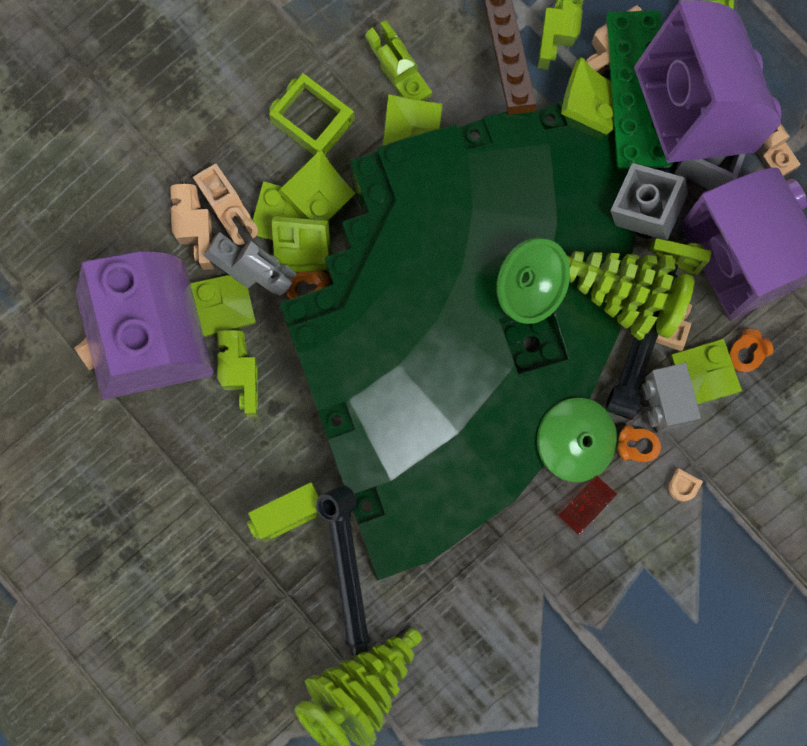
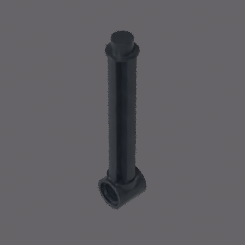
[605,263,678,420]
[316,485,371,656]

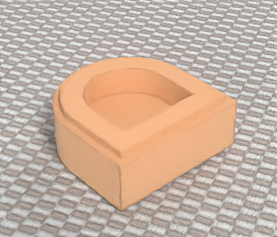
[668,468,703,502]

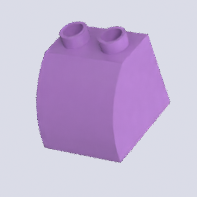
[634,0,781,163]
[679,168,807,321]
[75,251,213,400]

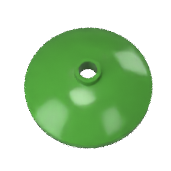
[497,237,570,324]
[537,398,617,482]

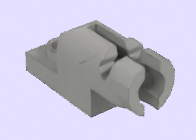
[204,232,297,296]

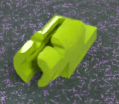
[538,0,584,70]
[365,20,432,101]
[217,330,258,417]

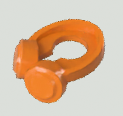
[286,270,330,299]
[729,329,773,373]
[617,424,661,463]

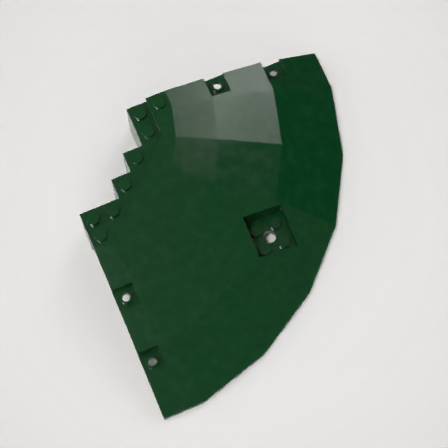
[280,100,635,581]

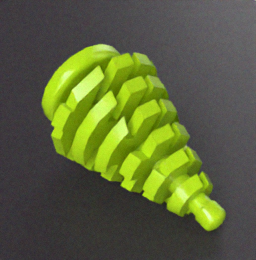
[567,251,694,340]
[294,628,422,746]

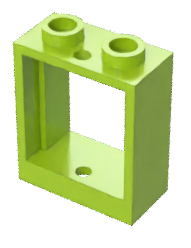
[269,73,355,156]
[247,482,319,542]

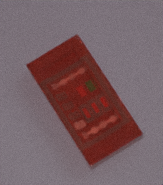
[558,475,617,536]

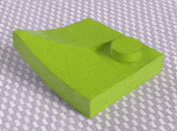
[561,57,614,135]
[383,94,442,145]
[278,150,356,221]
[249,181,304,241]
[272,216,333,272]
[647,238,711,275]
[190,275,256,338]
[670,339,742,405]

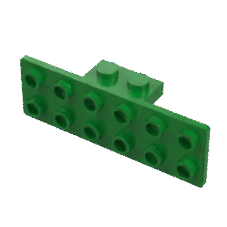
[606,10,673,169]

